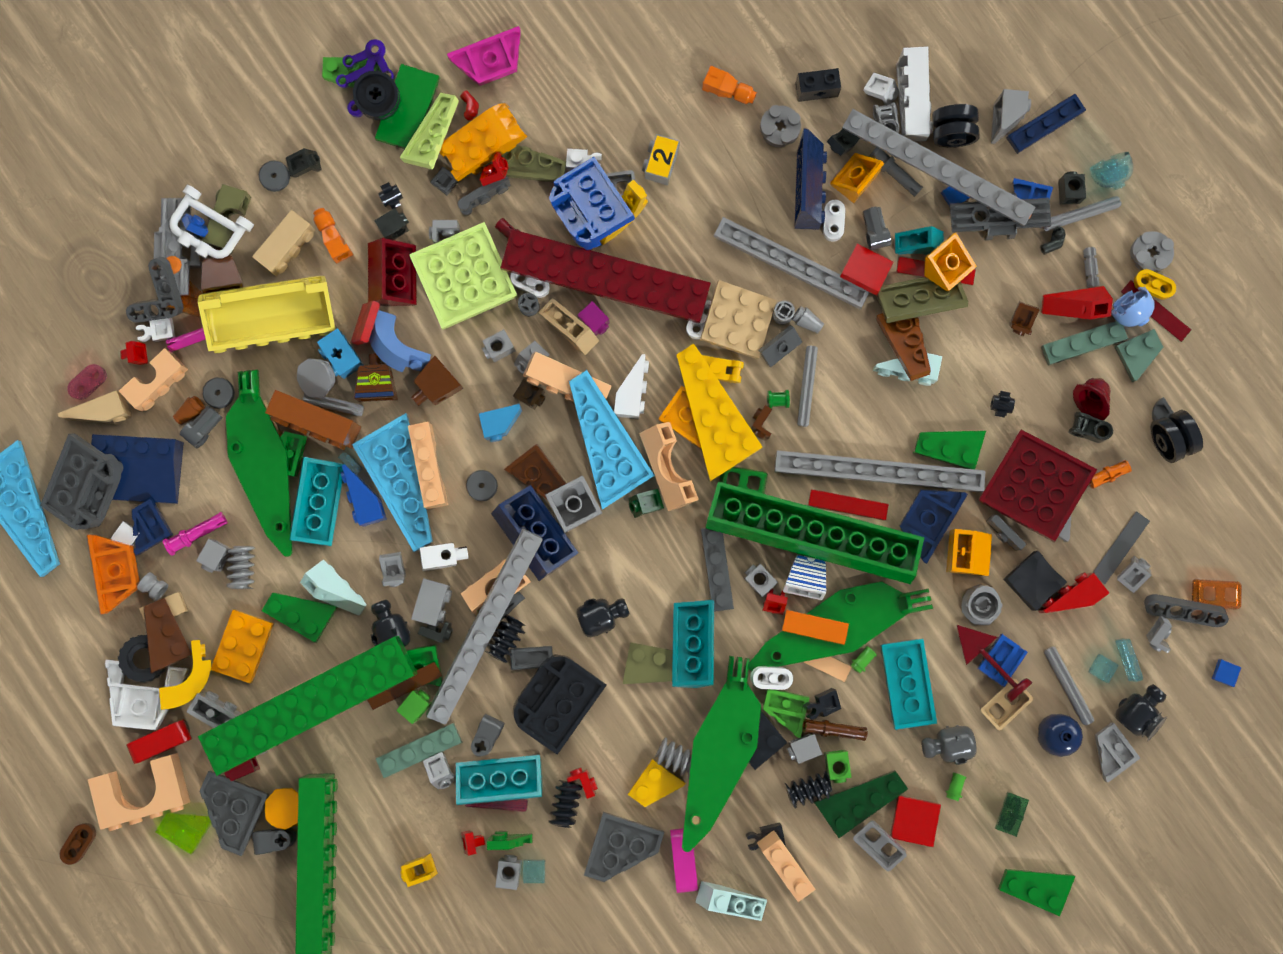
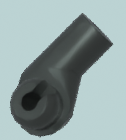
[1040,226,1066,255]

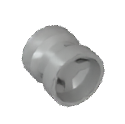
[772,301,795,325]
[137,572,168,601]

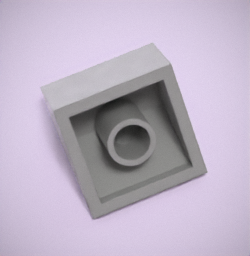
[991,89,1031,144]
[545,476,602,533]

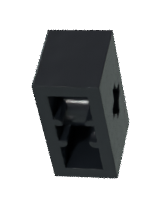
[796,68,841,102]

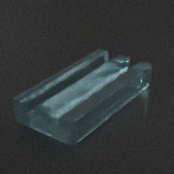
[1115,638,1143,682]

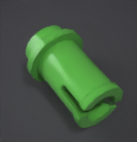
[850,646,877,674]
[946,772,966,801]

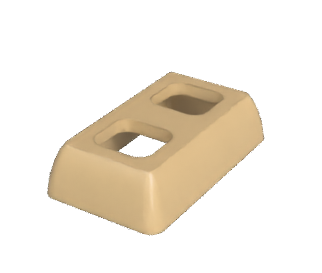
[981,679,1033,730]

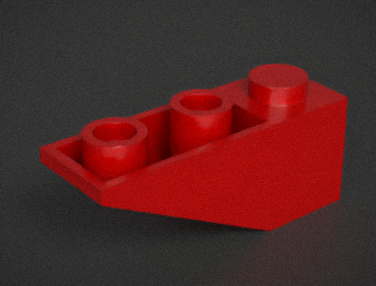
[1041,286,1113,319]
[1038,572,1109,613]

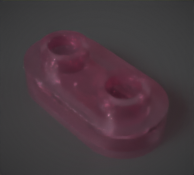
[67,364,107,400]

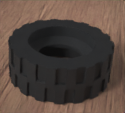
[118,635,166,682]

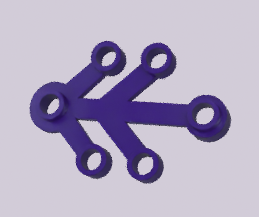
[336,39,394,117]

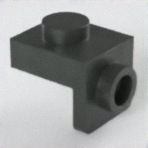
[827,129,861,156]

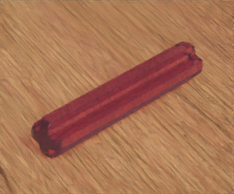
[465,799,528,812]

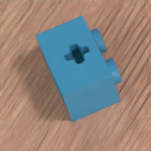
[317,328,364,379]

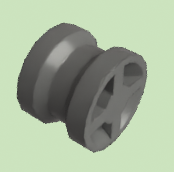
[518,293,540,317]

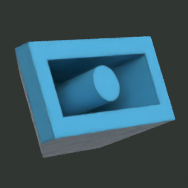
[479,404,522,442]

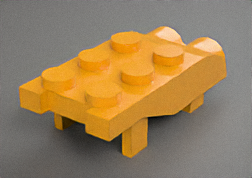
[439,103,527,182]

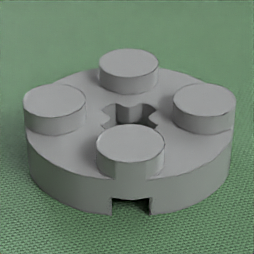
[760,105,801,148]
[1130,231,1174,273]

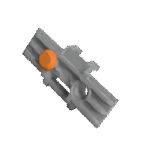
[154,198,201,295]

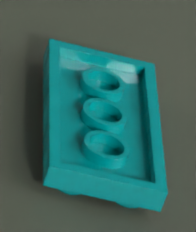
[880,639,937,730]

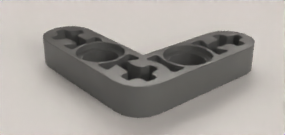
[126,257,183,322]

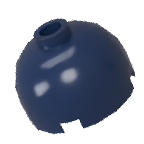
[1038,714,1083,757]

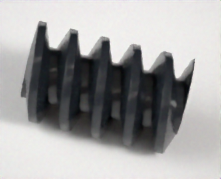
[485,614,526,663]
[785,771,832,808]
[548,780,583,828]

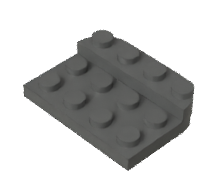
[40,433,123,530]

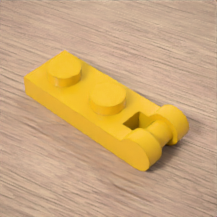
[702,355,744,383]

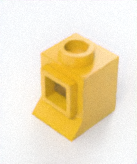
[400,853,438,887]

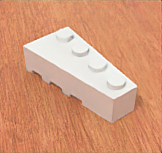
[896,47,933,142]

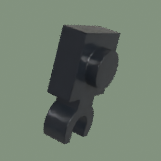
[803,688,841,720]
[746,822,786,851]

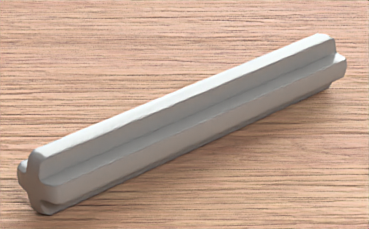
[1043,196,1121,231]
[797,346,818,427]
[1044,647,1094,725]

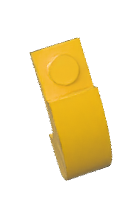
[600,180,648,245]
[159,640,211,710]

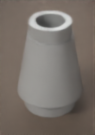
[792,306,824,334]

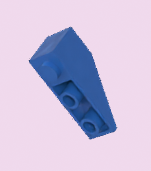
[341,465,387,527]

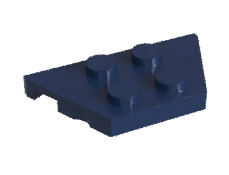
[899,490,968,564]

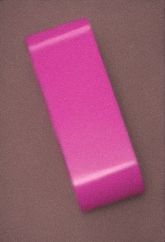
[670,828,698,893]

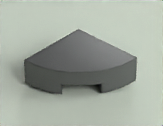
[1152,397,1174,421]

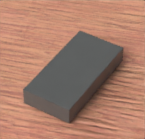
[510,646,553,670]

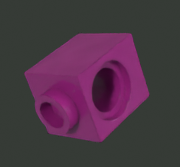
[577,301,610,336]

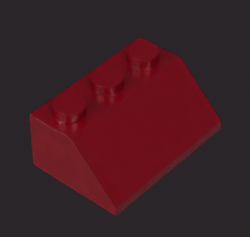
[368,238,417,306]

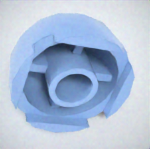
[1111,287,1155,327]

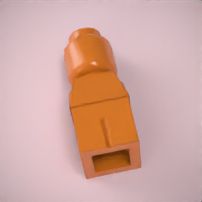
[702,66,757,104]
[313,208,353,264]

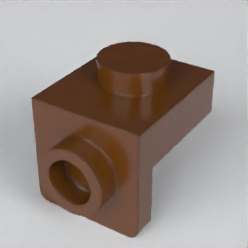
[1009,301,1040,336]
[751,405,772,440]

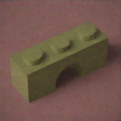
[202,184,251,254]

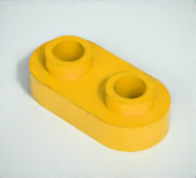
[1134,269,1176,300]

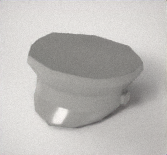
[297,358,335,397]
[961,584,1002,625]

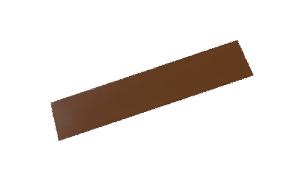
[367,662,442,710]

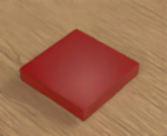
[840,244,894,296]
[350,301,380,345]
[890,795,941,847]

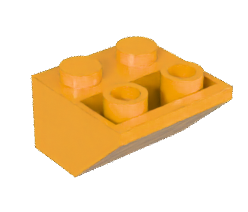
[946,529,992,576]

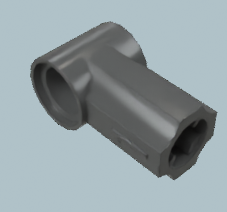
[863,207,891,250]
[180,405,223,448]

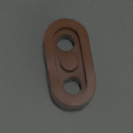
[59,823,96,865]

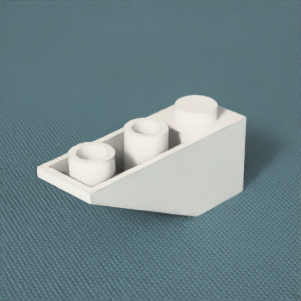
[614,354,649,419]

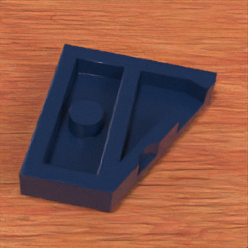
[132,499,173,555]

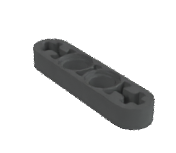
[1144,594,1229,627]

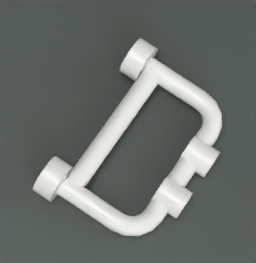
[169,185,254,259]

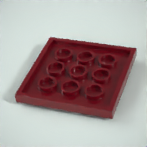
[979,429,1097,543]

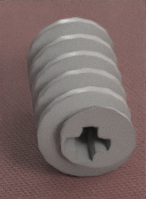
[226,546,255,589]
[655,737,691,780]

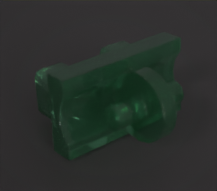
[995,792,1029,837]

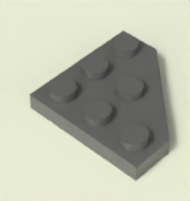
[199,770,269,856]
[584,812,664,882]

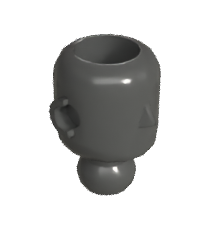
[921,725,977,765]

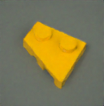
[628,759,686,807]

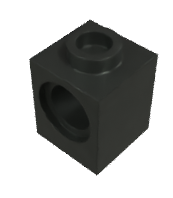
[1058,171,1086,204]
[374,208,409,240]

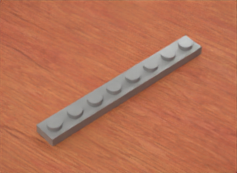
[714,217,869,309]

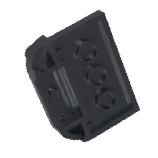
[513,654,607,755]

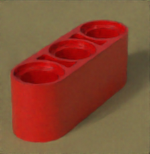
[126,719,192,764]

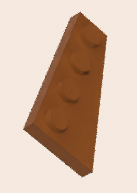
[876,313,931,381]

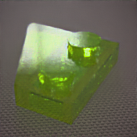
[155,812,212,854]

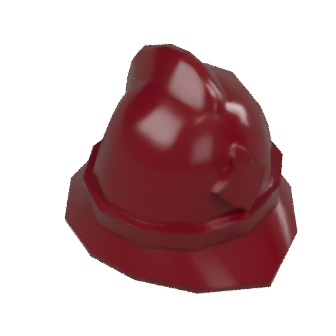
[1073,378,1111,421]

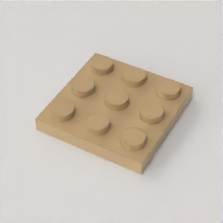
[700,280,776,359]

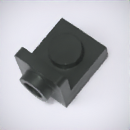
[286,148,322,178]
[418,622,453,643]

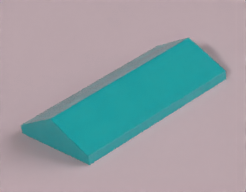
[289,457,345,546]
[672,600,714,688]
[456,755,542,805]

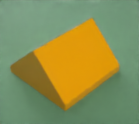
[830,153,884,203]
[924,233,977,291]

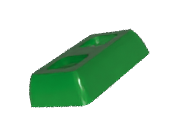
[719,466,768,494]

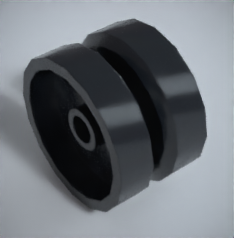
[352,70,401,121]
[932,104,980,148]
[1150,410,1203,463]

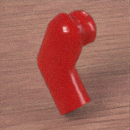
[460,90,479,121]

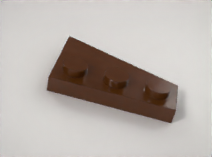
[504,444,567,500]
[143,598,192,674]

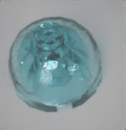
[1090,152,1134,190]

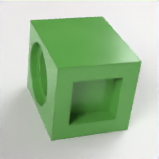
[396,690,432,724]
[824,750,852,783]

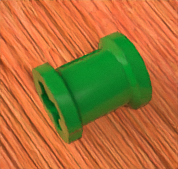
[767,390,790,409]

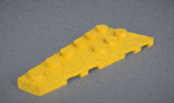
[676,344,763,482]

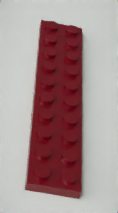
[500,229,711,323]

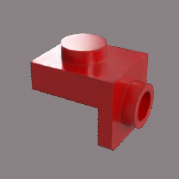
[566,768,598,799]

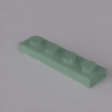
[1041,321,1128,366]
[376,723,463,778]

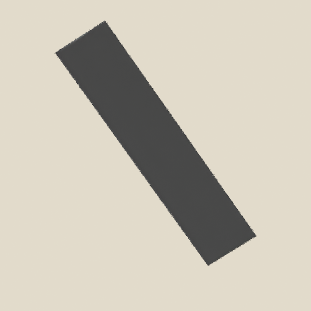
[1093,511,1150,584]

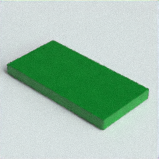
[375,64,440,149]

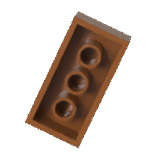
[265,390,361,451]

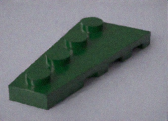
[814,770,908,838]

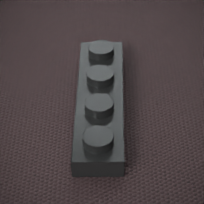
[701,528,734,612]

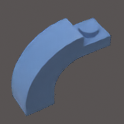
[369,310,431,372]

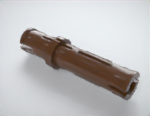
[802,718,868,741]

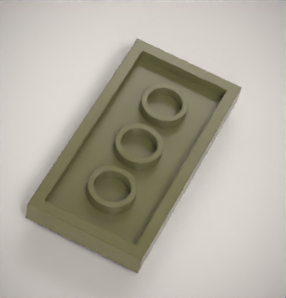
[877,277,969,323]

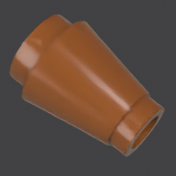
[173,396,205,425]

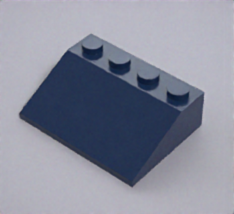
[794,129,827,230]
[91,434,184,504]

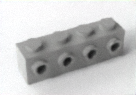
[187,691,267,755]

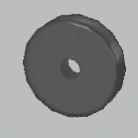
[258,161,290,192]
[202,377,235,409]
[466,470,498,501]
[1142,712,1167,741]

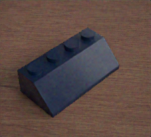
[491,485,579,581]

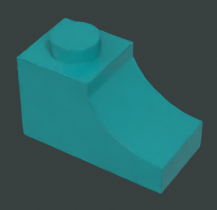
[895,226,944,255]

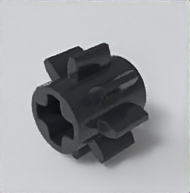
[378,182,403,209]
[990,391,1015,418]

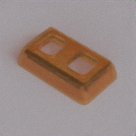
[1192,579,1242,610]

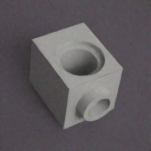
[482,329,516,363]
[196,539,232,573]
[744,564,778,597]
[787,733,822,764]
[495,855,522,890]

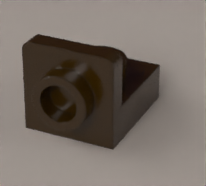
[513,379,546,410]

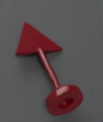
[957,625,1033,703]

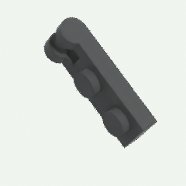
[458,175,511,216]

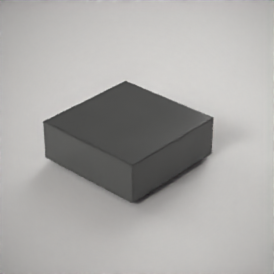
[430,167,458,196]

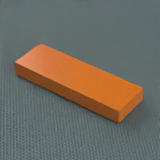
[782,610,849,645]

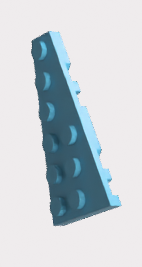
[569,370,655,510]
[352,413,433,552]
[0,440,60,577]

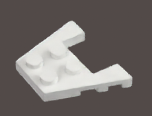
[105,660,189,731]

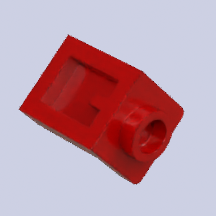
[479,152,509,186]

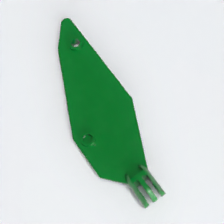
[226,369,292,557]
[749,581,933,671]
[682,656,761,852]

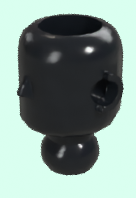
[576,598,630,638]
[371,600,410,646]
[1115,684,1167,736]

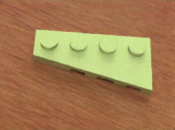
[400,93,459,170]

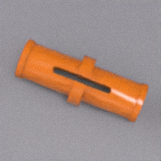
[1089,460,1132,489]

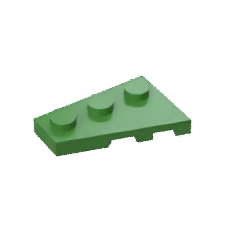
[322,57,382,96]

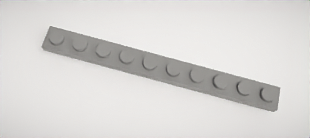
[842,109,1036,226]
[775,450,985,492]
[426,529,543,725]

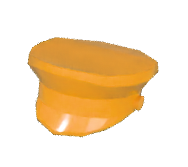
[265,788,298,830]

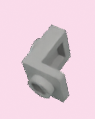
[514,341,550,374]
[379,552,406,587]

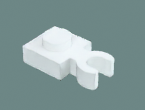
[566,149,602,171]
[136,318,175,342]

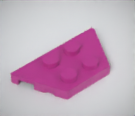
[447,26,521,86]

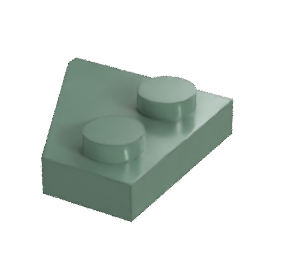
[1115,329,1163,382]

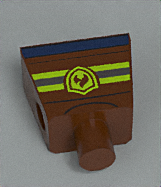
[354,353,398,402]

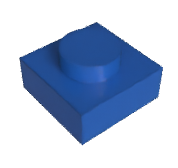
[182,213,208,238]

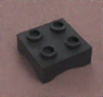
[1003,551,1067,611]

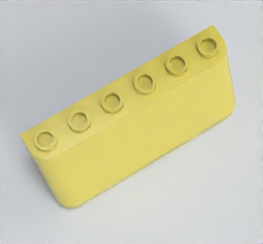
[198,276,335,353]

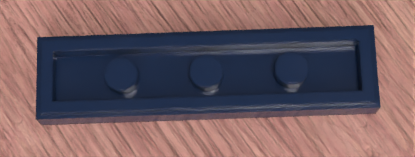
[1006,94,1086,154]

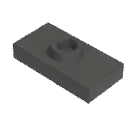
[758,325,803,367]
[986,515,1026,551]

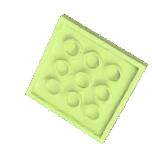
[410,222,518,330]

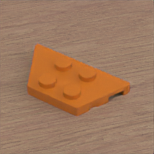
[87,534,140,614]

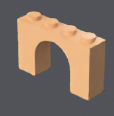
[88,753,190,831]

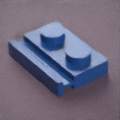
[977,634,1028,687]

